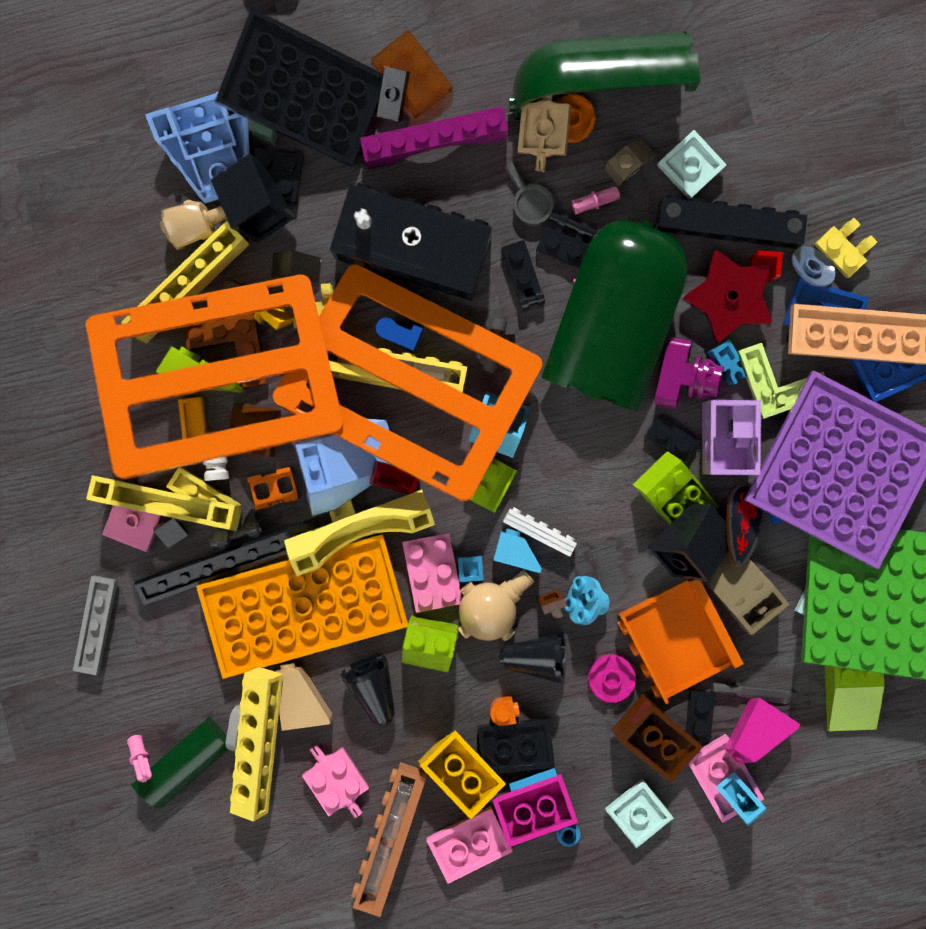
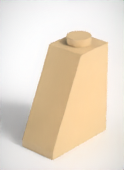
[275,663,333,731]

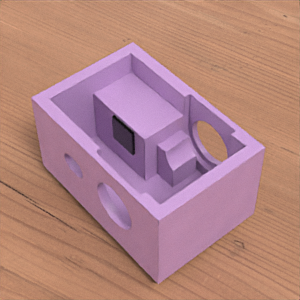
[702,400,761,475]

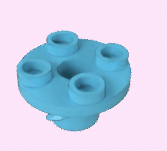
[564,576,610,625]

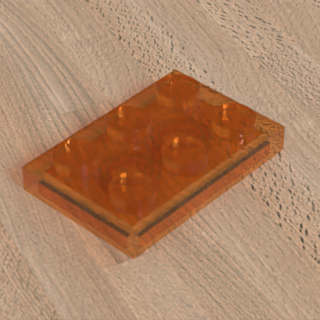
[371,30,453,118]

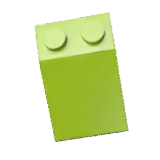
[825,666,884,731]

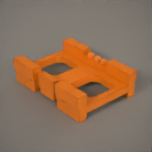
[247,467,300,510]

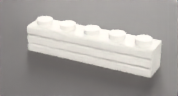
[503,508,577,557]

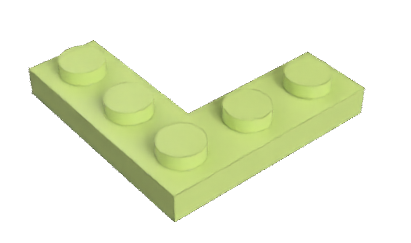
[737,343,825,419]

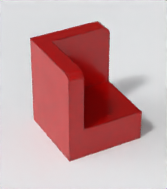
[750,250,783,282]

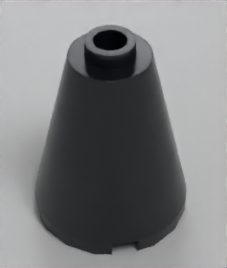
[499,634,566,683]
[341,655,395,725]

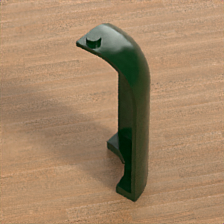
[509,31,701,120]
[541,220,687,411]

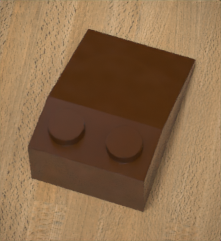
[611,694,703,783]

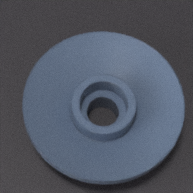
[792,246,835,287]

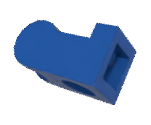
[376,317,423,353]

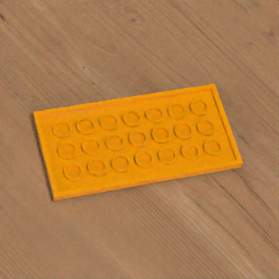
[196,534,408,679]

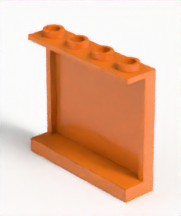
[617,579,744,704]

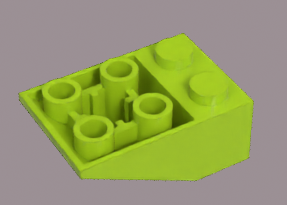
[156,346,245,393]
[633,451,719,524]

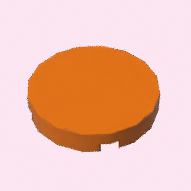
[555,93,596,143]

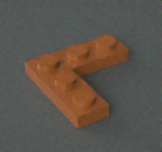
[183,313,268,388]

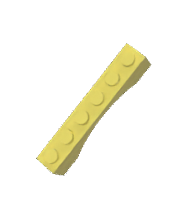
[86,475,242,531]
[284,490,435,576]

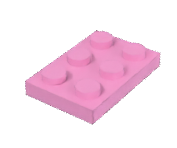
[402,533,462,613]
[688,734,764,823]
[426,806,513,884]

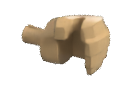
[159,200,227,250]

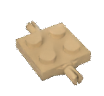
[518,95,571,172]

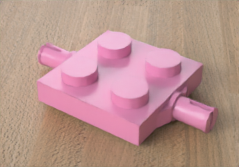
[302,744,369,818]

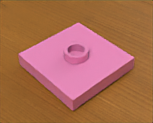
[102,505,162,552]

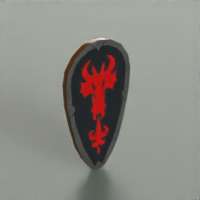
[725,482,765,567]

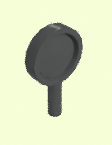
[505,163,554,226]

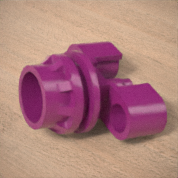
[654,337,724,409]

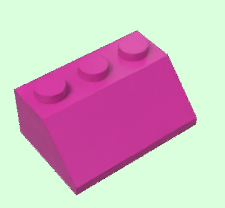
[492,774,578,847]

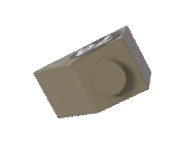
[604,138,657,187]

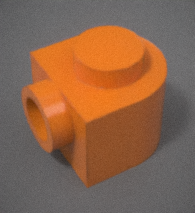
[490,696,520,726]

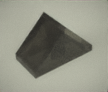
[271,250,321,282]

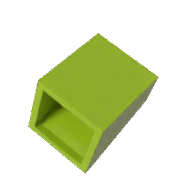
[402,615,458,672]

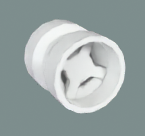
[203,457,229,481]

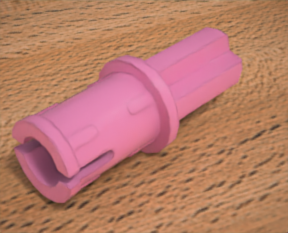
[571,186,620,215]
[127,735,152,783]

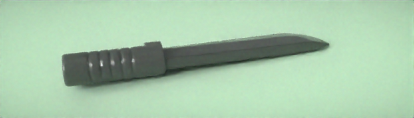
[711,683,797,704]

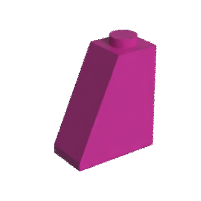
[724,698,801,764]

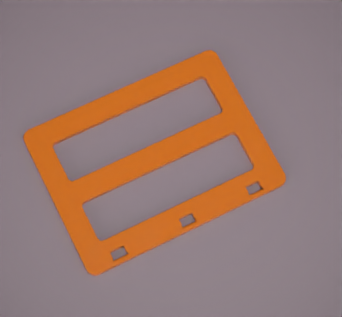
[273,265,542,501]
[86,275,343,479]

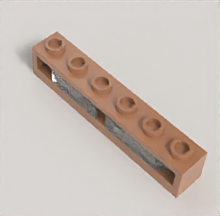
[351,762,427,917]

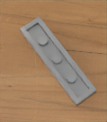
[73,575,118,675]

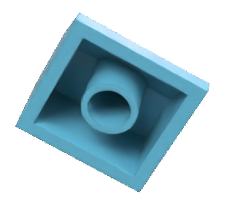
[468,391,531,458]

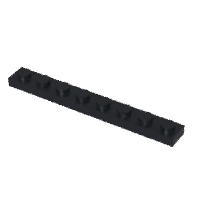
[134,517,320,605]

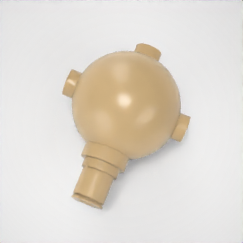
[458,569,535,641]

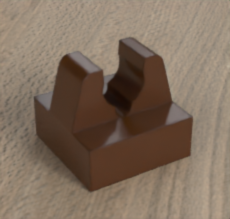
[537,589,567,621]

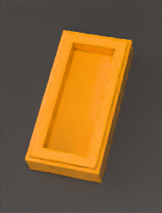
[178,397,208,439]

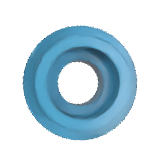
[556,824,581,847]

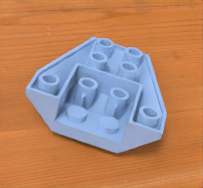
[292,419,389,516]

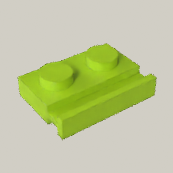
[470,458,517,513]

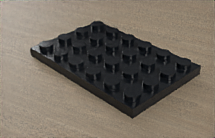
[214,7,384,167]

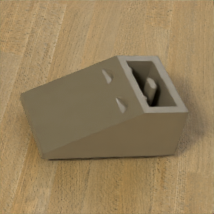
[704,551,790,636]

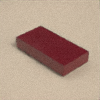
[369,460,419,494]

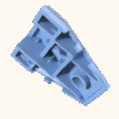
[145,92,249,204]

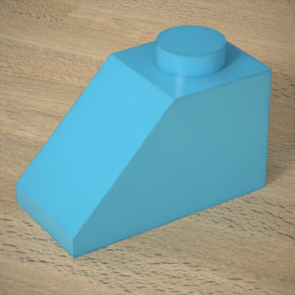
[493,528,542,573]

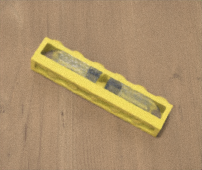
[327,348,467,393]

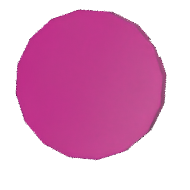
[588,654,636,703]

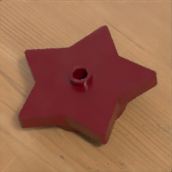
[682,250,772,343]

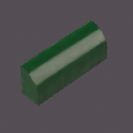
[131,716,228,808]

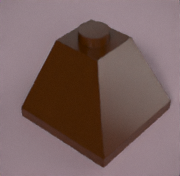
[230,403,281,457]

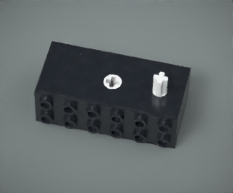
[330,183,492,302]

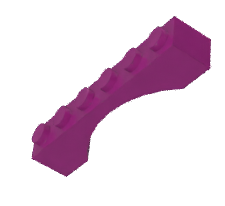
[360,106,508,170]

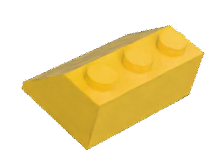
[418,730,506,819]

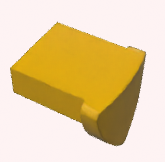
[254,307,295,330]

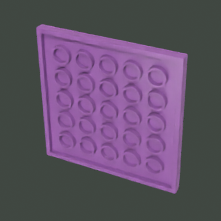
[744,370,926,569]

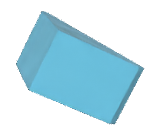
[716,772,767,826]

